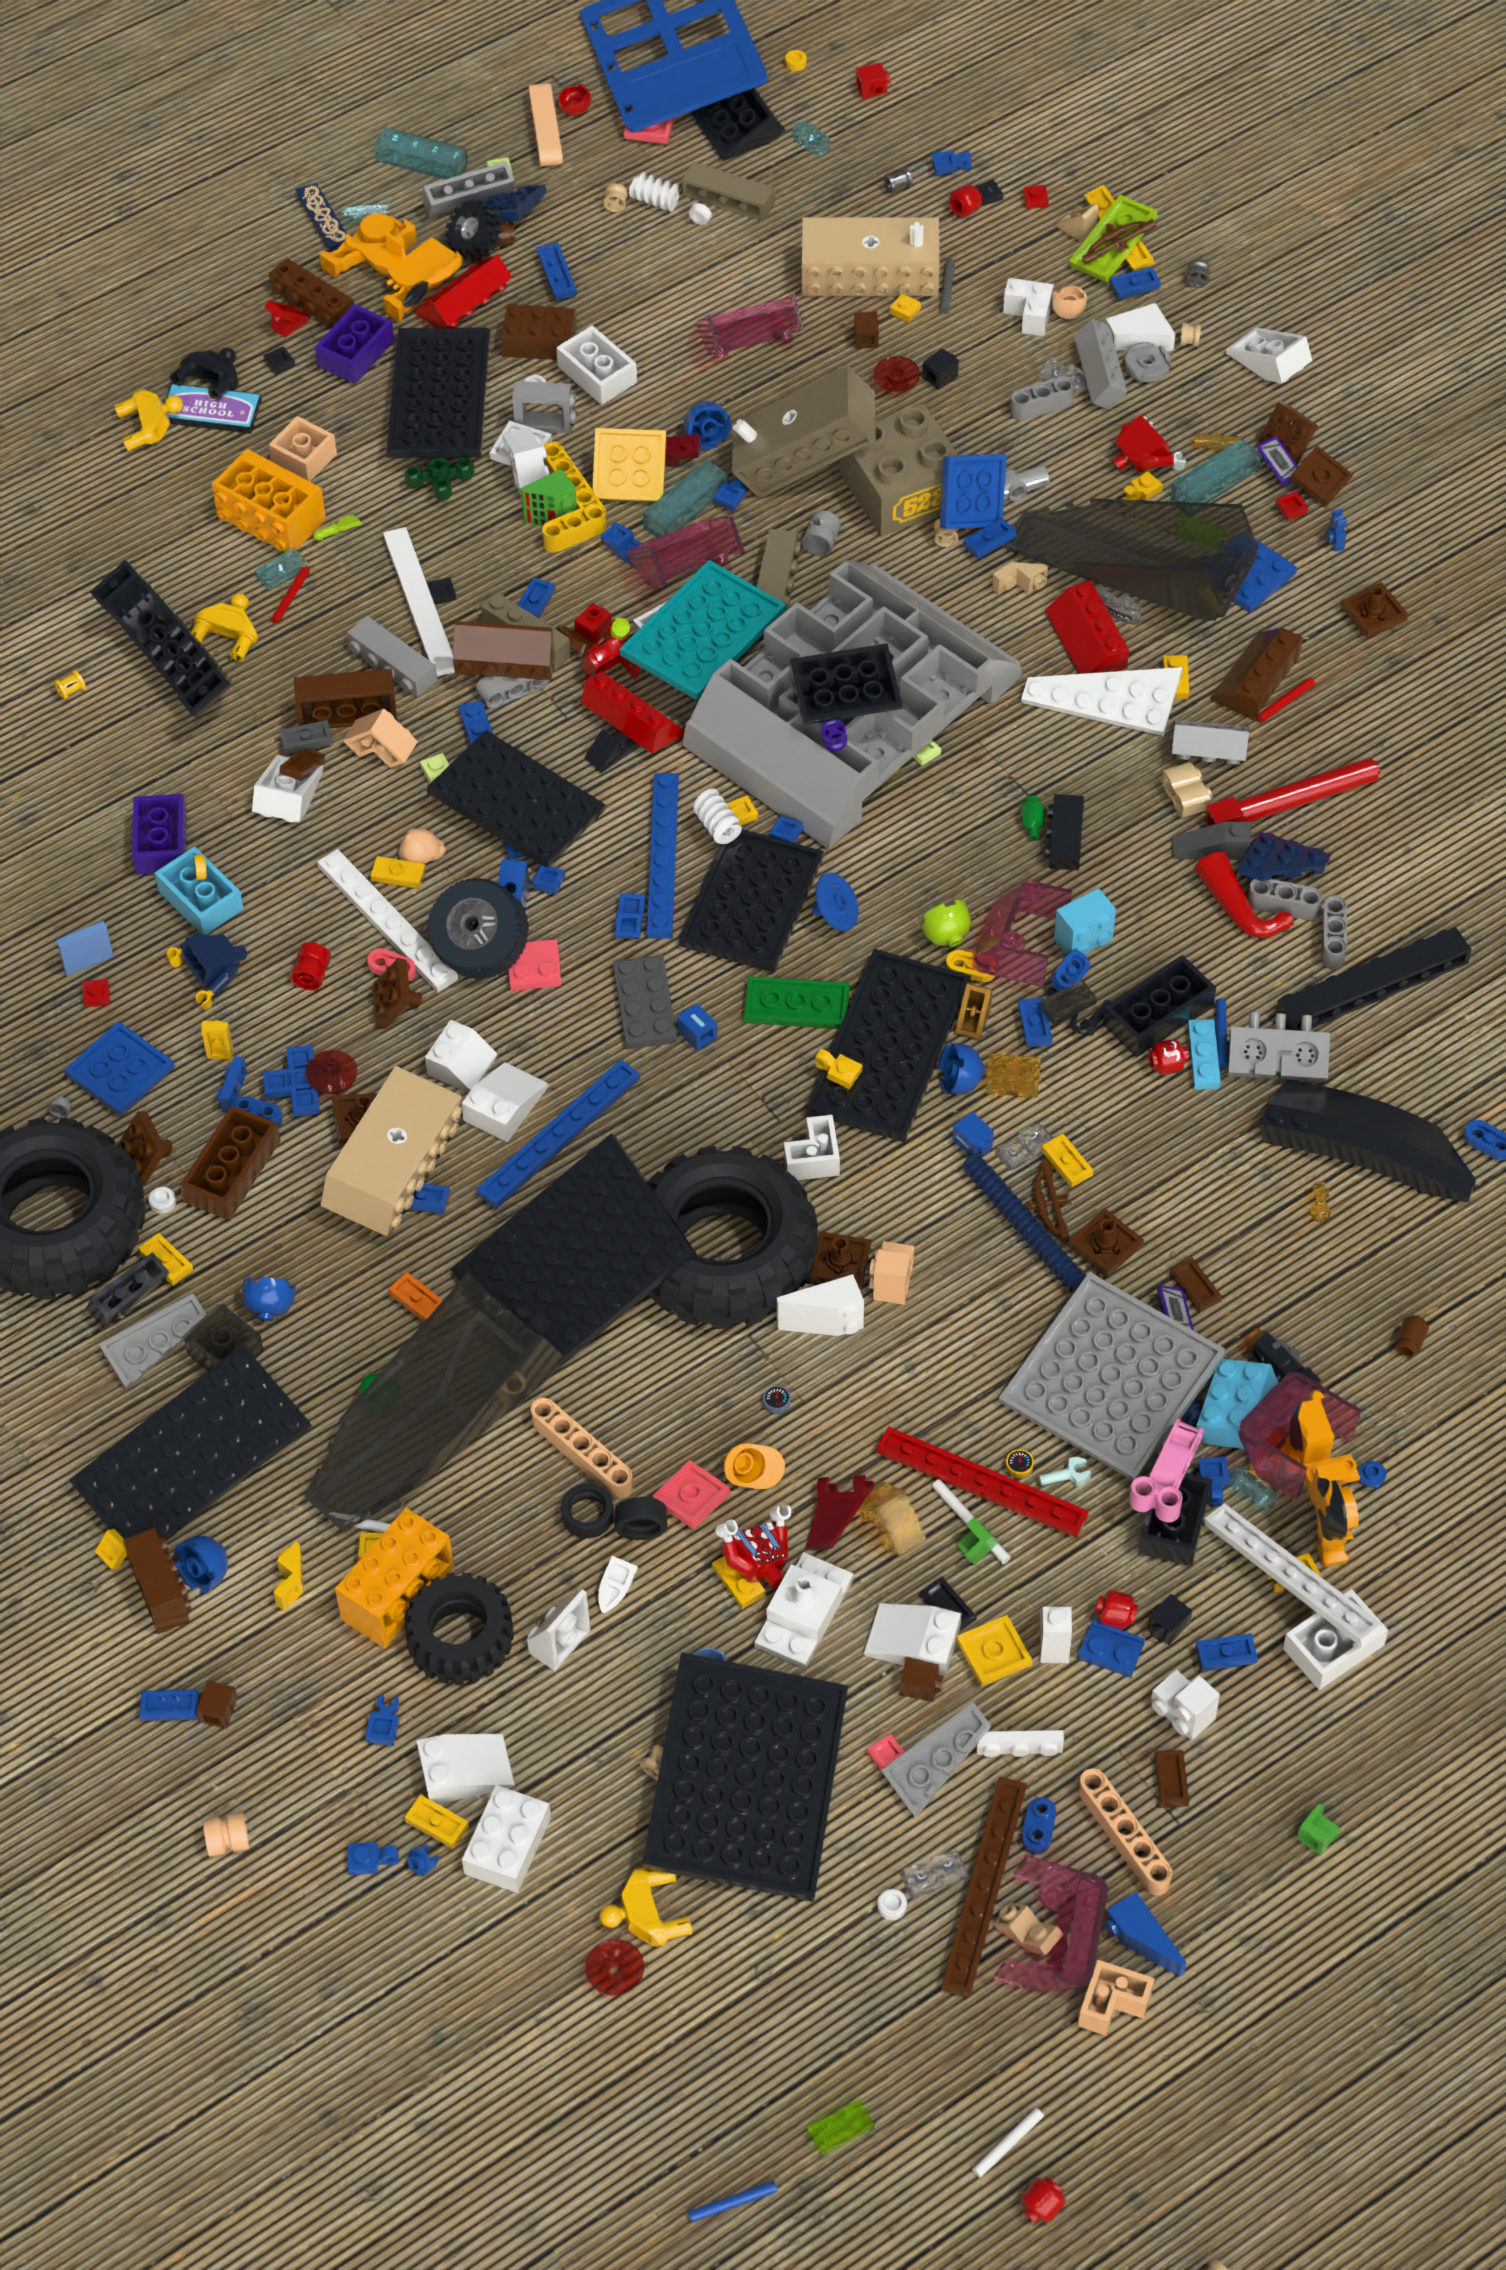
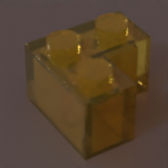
[858,1482,927,1556]

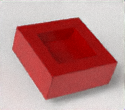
[1023,185,1049,209]
[1275,491,1309,521]
[82,978,111,1008]

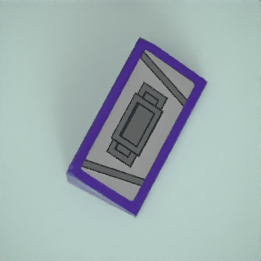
[1256,436,1298,488]
[1157,1286,1194,1331]

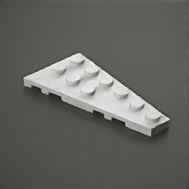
[1022,667,1183,736]

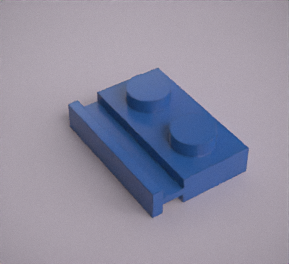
[1078,1620,1146,1678]

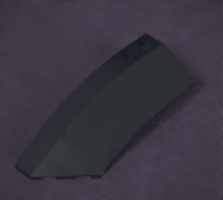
[1260,1079,1476,1202]

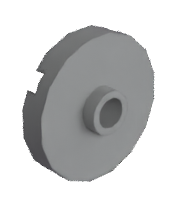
[1124,343,1171,382]

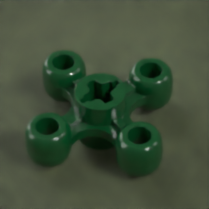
[404,458,475,501]

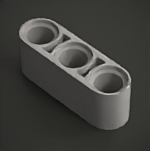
[1010,376,1075,421]
[476,676,549,708]
[1248,879,1322,920]
[1321,895,1347,970]

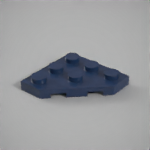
[483,184,547,223]
[1238,832,1331,881]

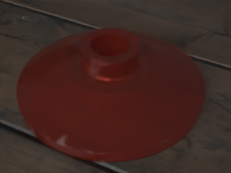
[874,356,920,392]
[305,1050,357,1094]
[585,1939,644,1996]

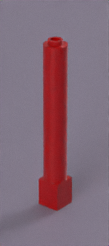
[1205,757,1381,826]

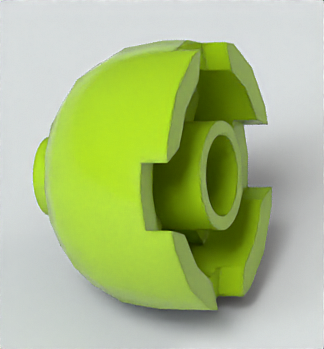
[919,899,972,947]

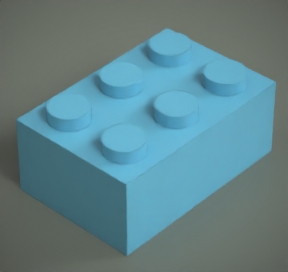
[154,846,244,934]
[1196,1359,1278,1450]

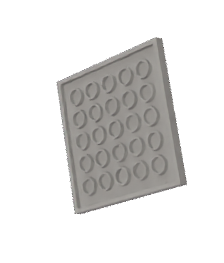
[999,1272,1226,1481]

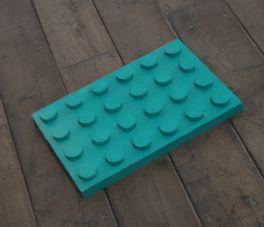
[620,560,786,700]

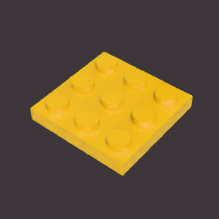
[593,428,666,503]

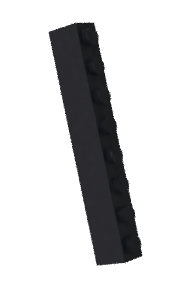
[1275,927,1471,1031]

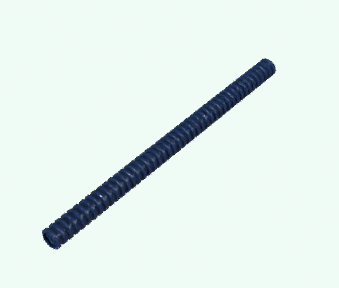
[962,1153,1202,1428]

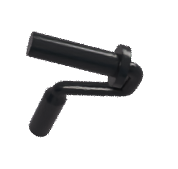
[1047,986,1111,1035]

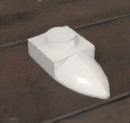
[598,1556,639,1613]

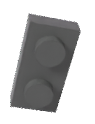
[279,720,333,755]

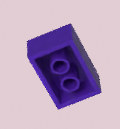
[315,304,394,384]
[132,794,187,874]

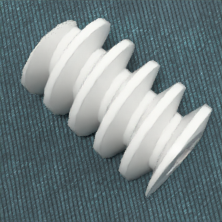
[629,172,679,212]
[693,788,742,844]

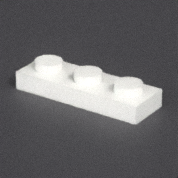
[976,1730,1064,1757]

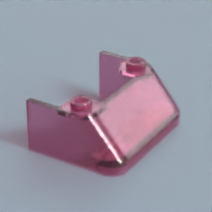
[696,293,804,359]
[626,516,745,589]
[972,881,1072,987]
[1238,1373,1362,1500]
[994,1855,1108,1992]

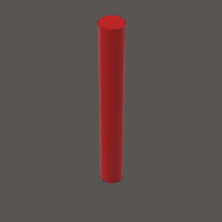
[270,566,310,624]
[1256,677,1315,723]

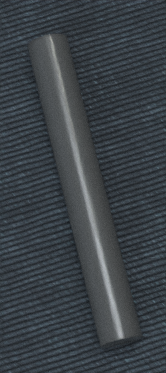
[940,258,955,314]

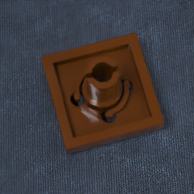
[1258,401,1318,466]
[1340,582,1409,638]
[372,958,422,1029]
[332,1093,378,1145]
[117,1111,172,1185]
[1068,1208,1144,1277]
[809,1231,872,1290]

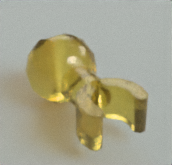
[1310,1181,1331,1223]

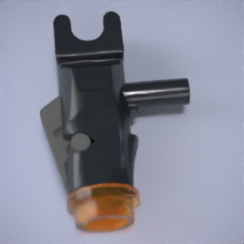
[1244,1328,1322,1403]

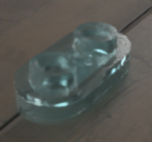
[793,122,830,156]
[1229,1466,1279,1509]

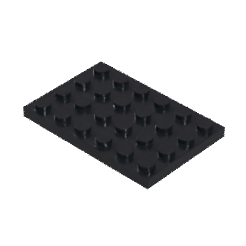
[427,730,606,868]
[679,829,824,973]

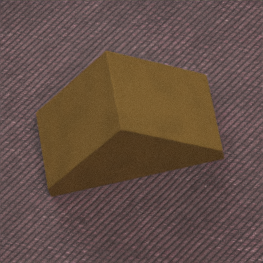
[955,983,992,1039]

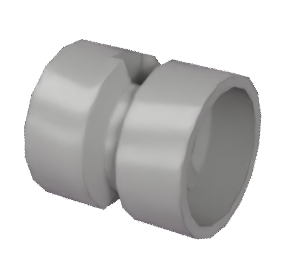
[802,510,841,556]

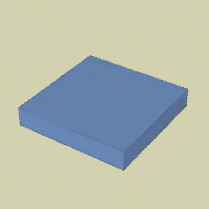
[56,921,114,976]

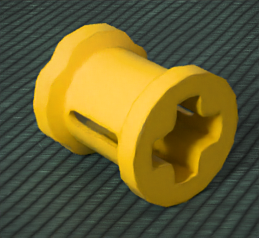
[54,670,86,700]

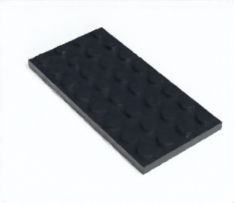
[387,327,490,458]
[806,949,971,1142]
[69,1344,311,1541]

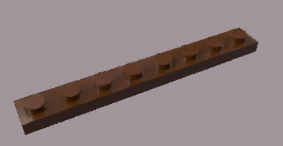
[941,1776,1027,1998]

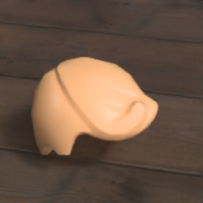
[1052,285,1087,319]
[398,828,446,864]

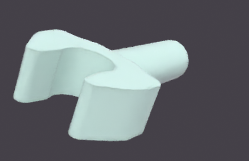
[1038,1457,1091,1487]

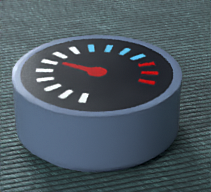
[763,1386,791,1414]

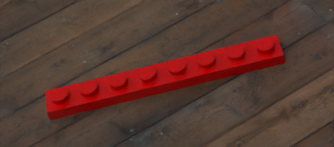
[876,1426,1089,1538]

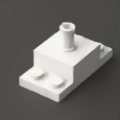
[754,1552,854,1669]

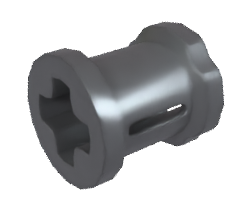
[883,167,912,194]

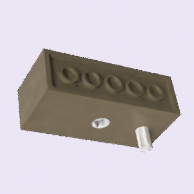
[732,365,876,498]

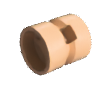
[203,1812,250,1857]

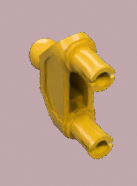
[114,389,183,452]
[191,593,258,662]
[599,1867,692,1947]

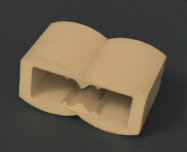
[1161,762,1212,818]

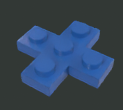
[263,1044,344,1117]

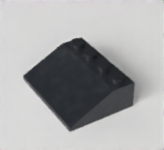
[690,87,786,161]
[790,643,903,725]

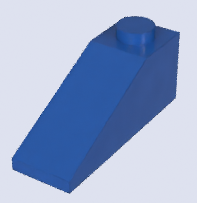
[1105,1892,1186,1977]

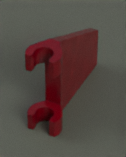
[807,1474,874,1550]

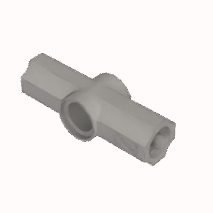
[1004,465,1050,502]

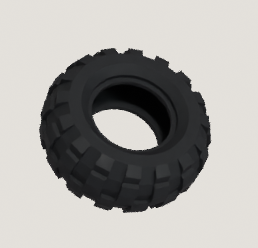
[0,1118,146,1299]
[648,1146,818,1329]

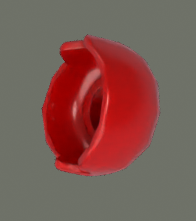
[558,83,591,116]

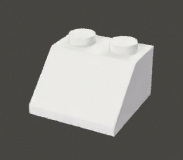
[425,1020,498,1093]

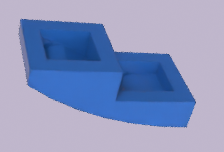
[600,522,653,569]
[615,893,646,939]

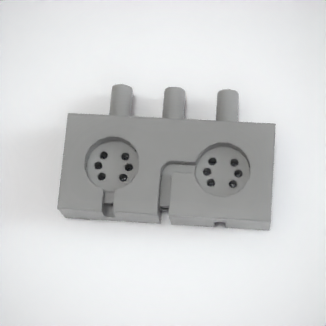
[1227,1012,1330,1082]

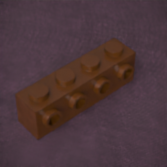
[269,258,354,327]

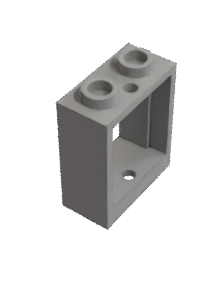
[512,381,577,433]

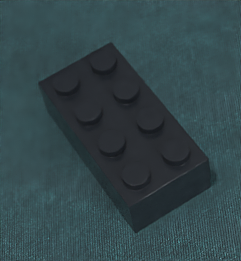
[1103,955,1216,1058]

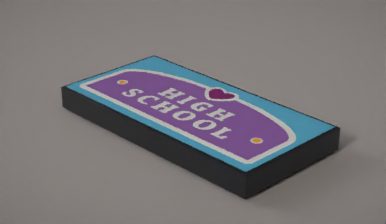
[166,383,262,433]

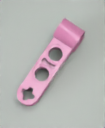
[1129,1418,1204,1522]

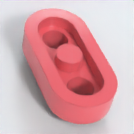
[367,948,416,982]

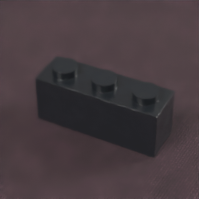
[1045,794,1084,871]
[86,1252,170,1328]

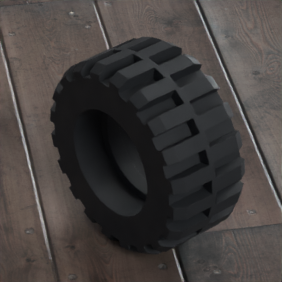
[404,1572,514,1685]

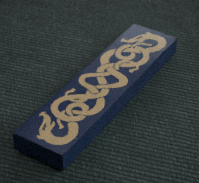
[295,183,347,252]

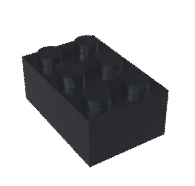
[1138,1473,1213,1566]

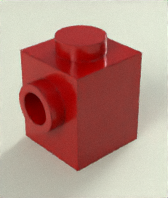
[856,62,890,99]
[574,603,612,644]

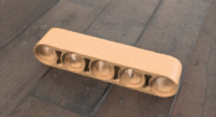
[528,83,563,167]
[531,1398,633,1499]
[1079,1769,1172,1896]

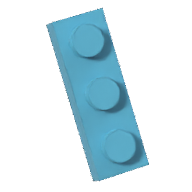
[1188,1019,1221,1090]

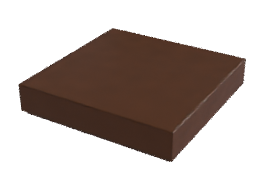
[1289,446,1353,507]

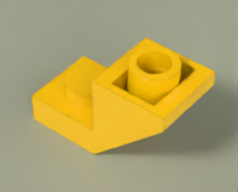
[273,1541,304,1611]

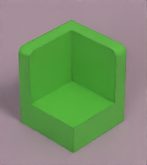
[957,1517,999,1565]
[1297,1803,1340,1856]

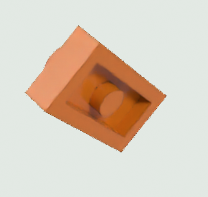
[388,1272,446,1324]

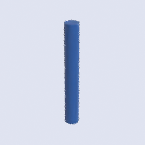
[1216,999,1228,1068]
[688,2180,778,2223]

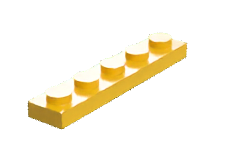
[1084,184,1155,271]

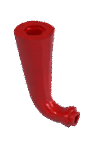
[1194,852,1294,939]

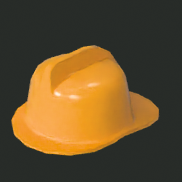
[722,1443,785,1489]

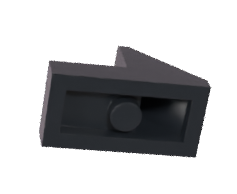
[585,729,638,773]

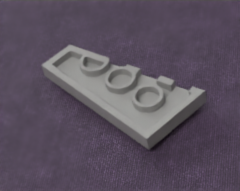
[99,1293,207,1391]
[881,1702,992,1818]

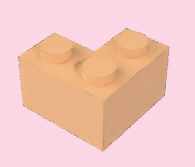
[343,709,418,768]
[869,1241,915,1305]
[1078,1960,1155,2036]

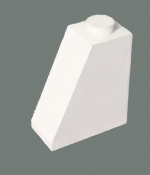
[1105,303,1175,351]
[1040,1607,1072,1663]

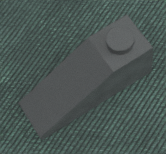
[1173,822,1251,860]

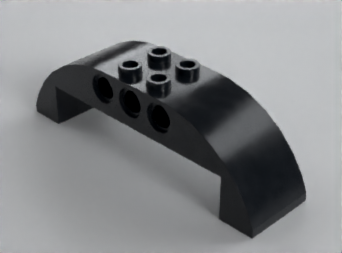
[90,559,234,718]

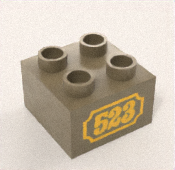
[839,404,958,537]

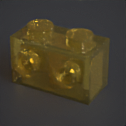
[986,1053,1041,1098]

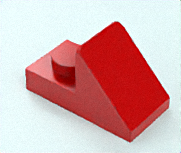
[264,300,310,337]

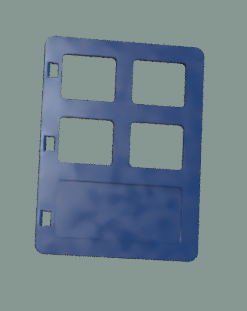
[580,0,768,132]

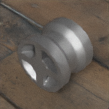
[1186,259,1210,288]

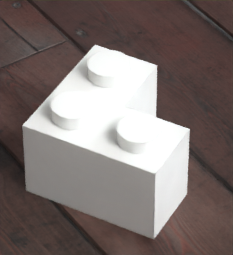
[1003,278,1053,336]
[502,427,549,495]
[784,1115,840,1180]
[1151,1669,1220,1741]

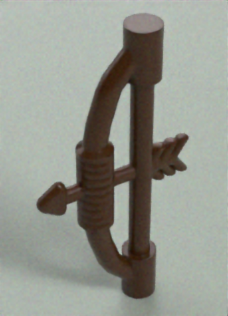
[1082,219,1157,265]
[1024,1161,1072,1243]

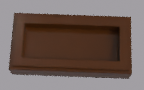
[279,748,325,780]
[1169,1258,1222,1313]
[1154,1750,1189,1808]

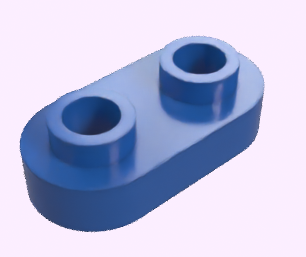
[1051,951,1090,993]
[232,1097,283,1127]
[1464,1120,1506,1160]
[1022,1797,1056,1855]

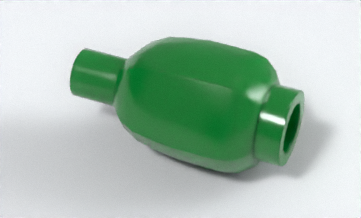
[1021,796,1045,841]

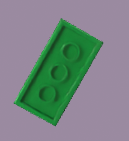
[744,976,850,1029]

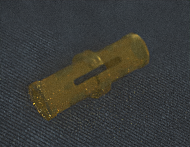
[1193,432,1242,451]

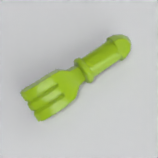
[313,514,362,541]

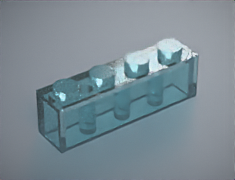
[374,127,468,179]
[1170,438,1261,515]
[643,459,728,543]

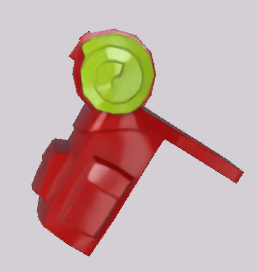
[582,617,641,680]

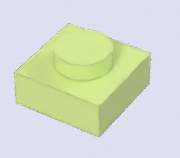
[420,753,449,783]

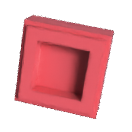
[867,1733,905,1772]

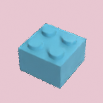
[1054,888,1116,956]

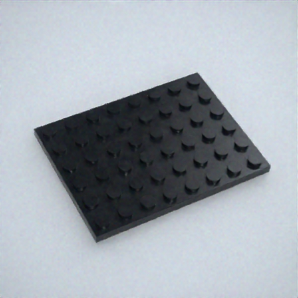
[451,1133,696,1390]
[641,1652,849,1902]

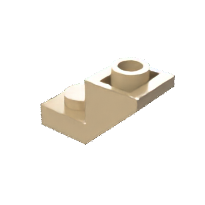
[992,562,1048,595]
[992,1902,1063,1956]

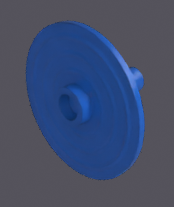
[812,873,858,931]

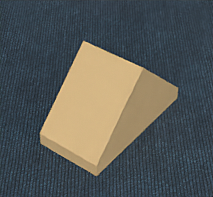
[1056,204,1099,243]

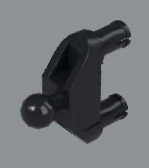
[170,347,239,400]

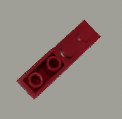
[665,434,702,467]

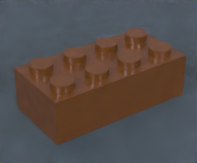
[294,669,397,729]
[180,1105,281,1221]

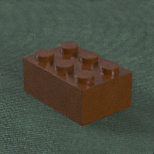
[501,304,577,360]
[123,1528,192,1634]

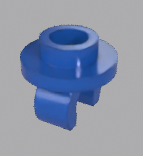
[1358,1461,1387,1490]
[408,1845,440,1876]

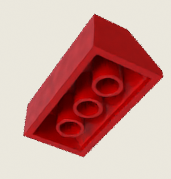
[413,254,513,328]
[1045,581,1129,674]
[581,671,684,754]

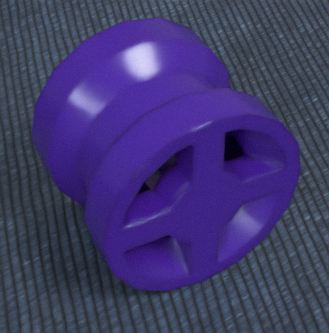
[821,720,848,751]

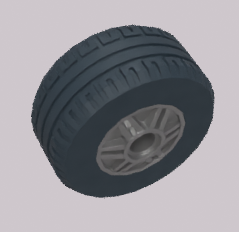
[427,878,529,979]

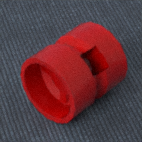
[290,942,331,991]

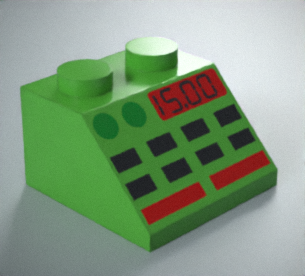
[520,469,577,526]

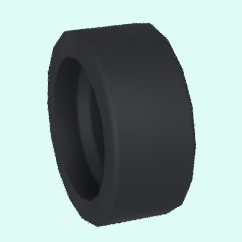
[561,1483,614,1539]
[614,1497,668,1540]

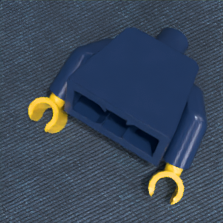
[166,933,247,1010]

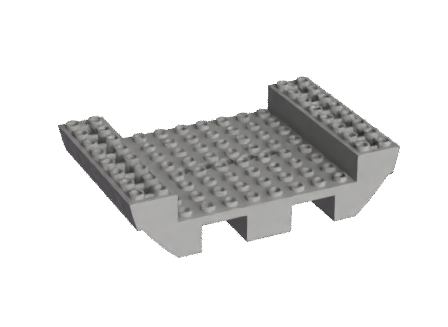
[682,560,1023,849]

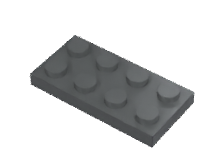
[613,955,677,1050]

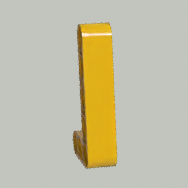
[542,442,607,553]

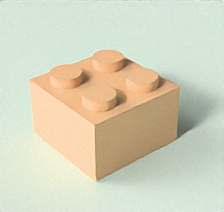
[269,416,337,482]

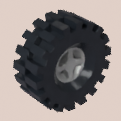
[445,199,503,261]

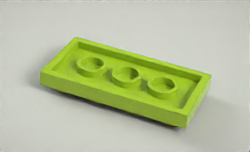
[1069,195,1158,283]

